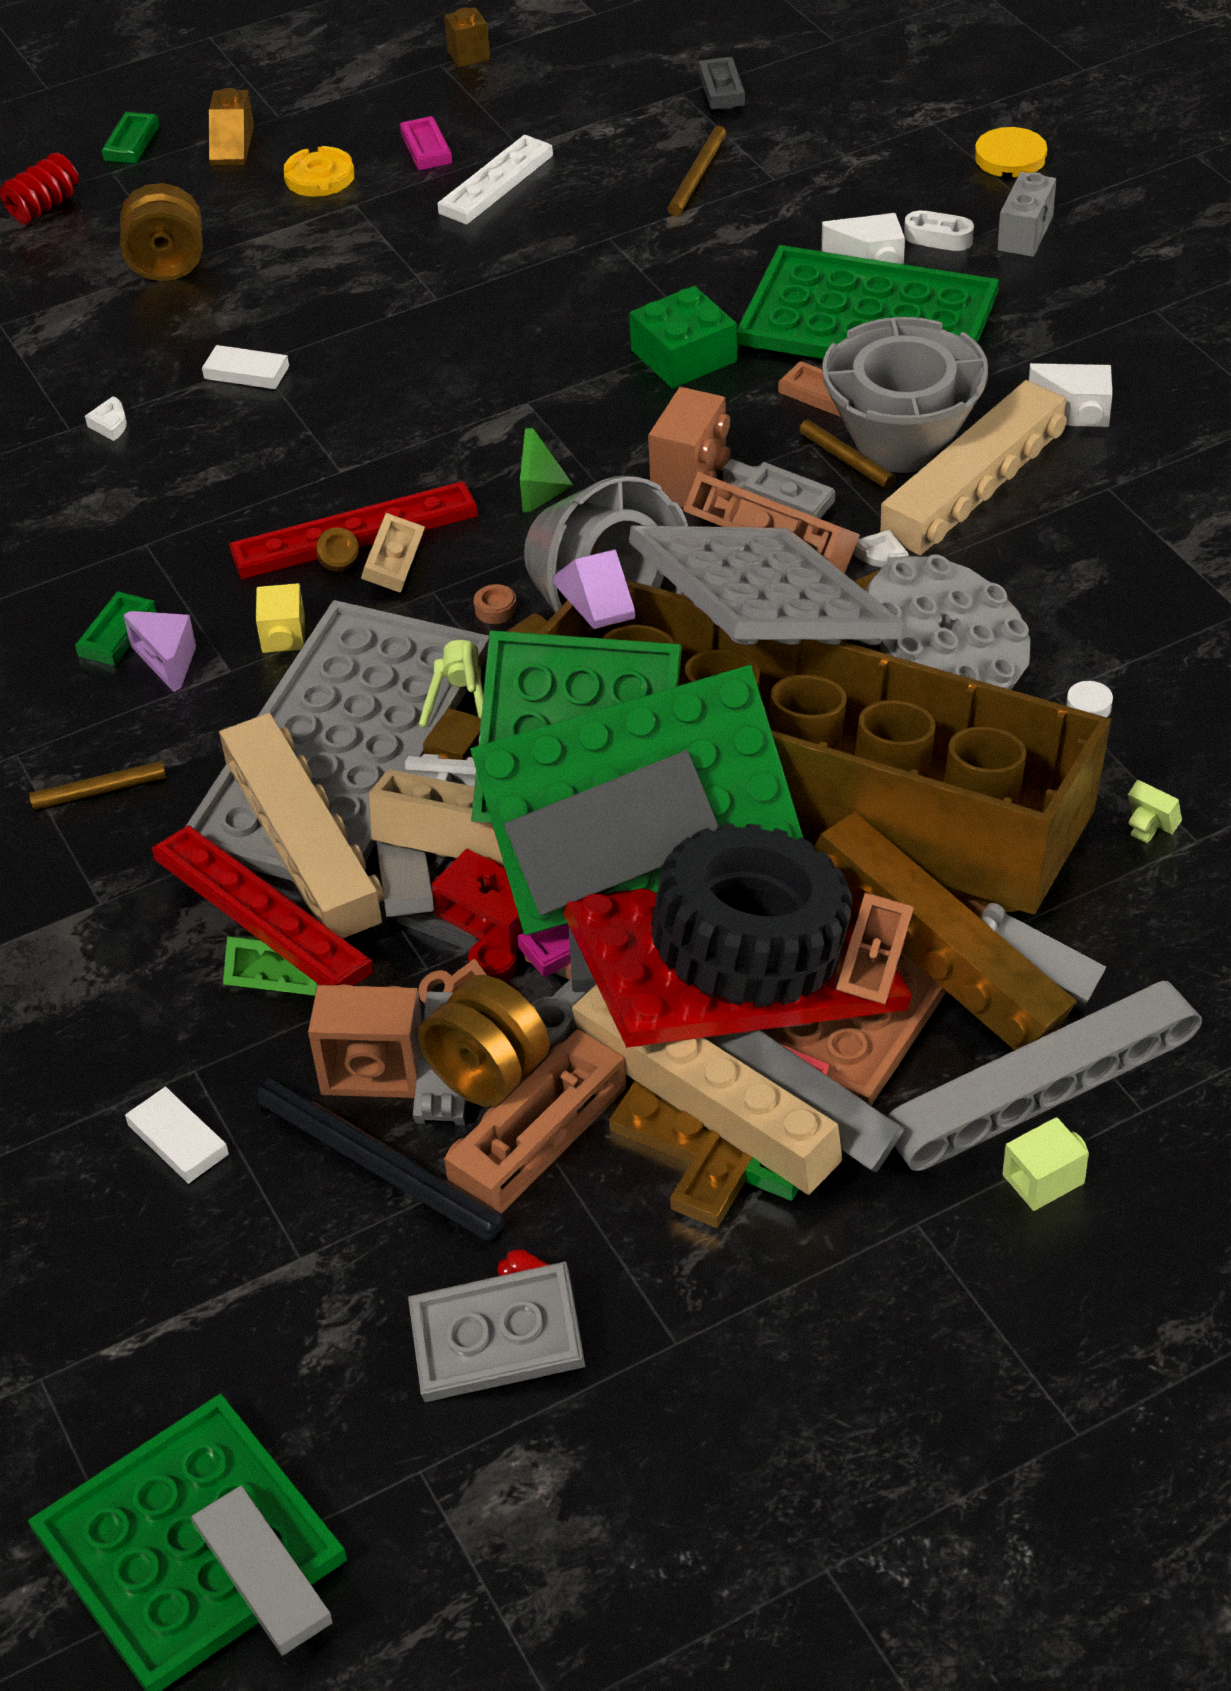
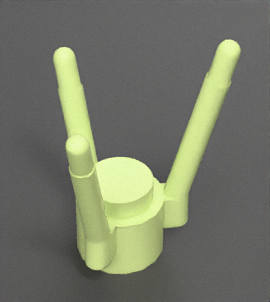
[419,640,484,727]

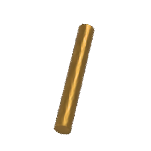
[799,420,896,489]
[29,761,166,810]

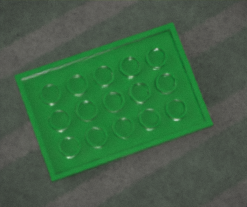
[737,245,999,359]
[470,664,804,936]

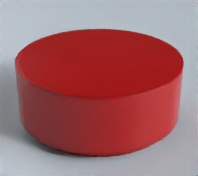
[468,940,517,982]

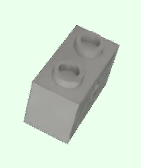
[997,172,1056,257]

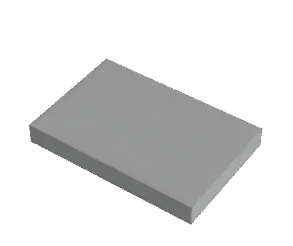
[408,1262,585,1402]

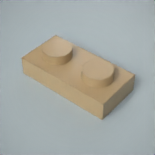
[361,513,425,593]

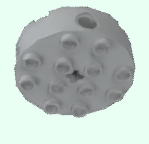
[846,554,1030,690]

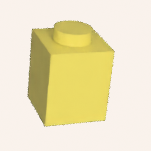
[256,583,305,653]

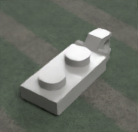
[722,459,835,519]

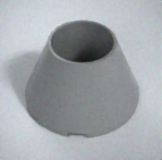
[822,317,988,473]
[524,476,688,613]

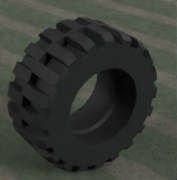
[651,824,853,1007]

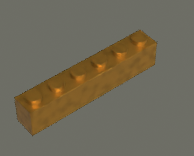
[814,812,1077,1050]

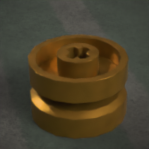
[120,183,203,281]
[418,974,550,1107]

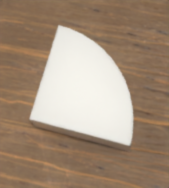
[85,396,126,441]
[853,530,909,568]

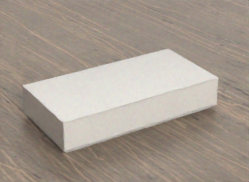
[202,345,289,389]
[125,1086,229,1184]

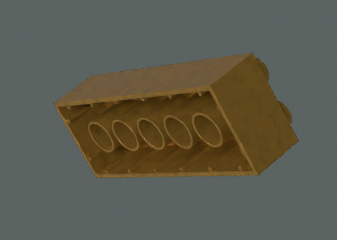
[536,579,1111,915]

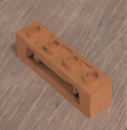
[683,472,860,574]
[444,1029,627,1213]

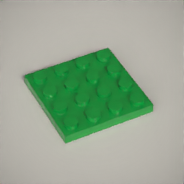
[471,630,682,824]
[28,1393,347,1691]

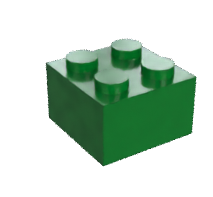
[629,286,737,389]

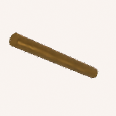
[668,126,726,216]

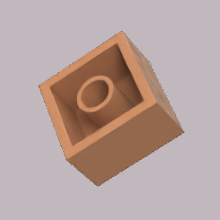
[648,387,731,507]
[308,984,423,1098]

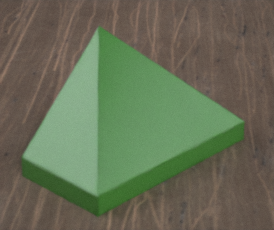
[520,428,573,512]
[223,936,318,996]

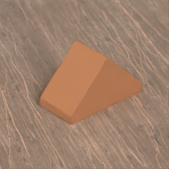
[836,892,914,1005]

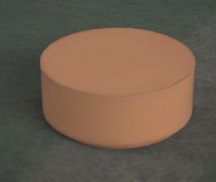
[474,584,517,624]

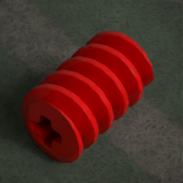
[0,152,79,225]

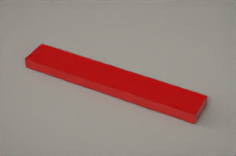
[229,481,478,580]
[152,825,373,986]

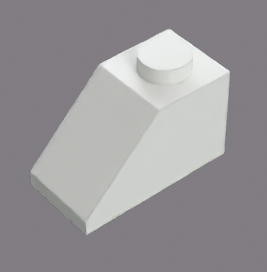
[822,213,905,264]
[1029,363,1112,427]

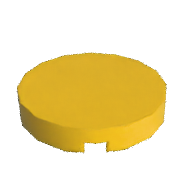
[975,127,1047,178]
[284,146,354,197]

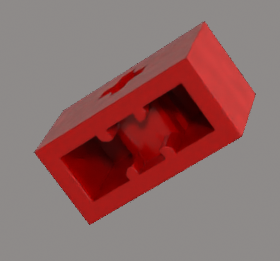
[432,848,524,956]

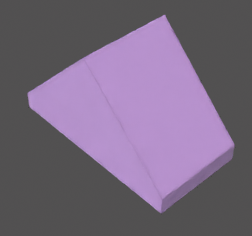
[553,549,635,629]
[123,611,196,692]

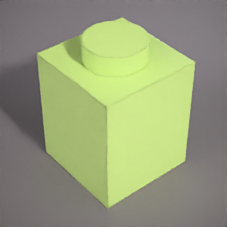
[1003,1117,1089,1211]

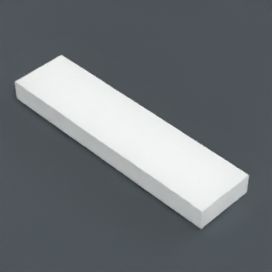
[438,135,553,224]

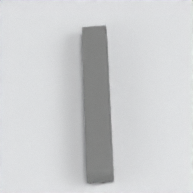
[887,981,1202,1171]

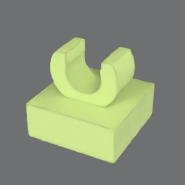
[1128,780,1182,843]

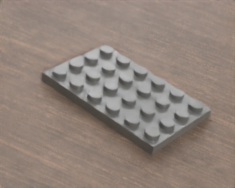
[629,526,904,645]

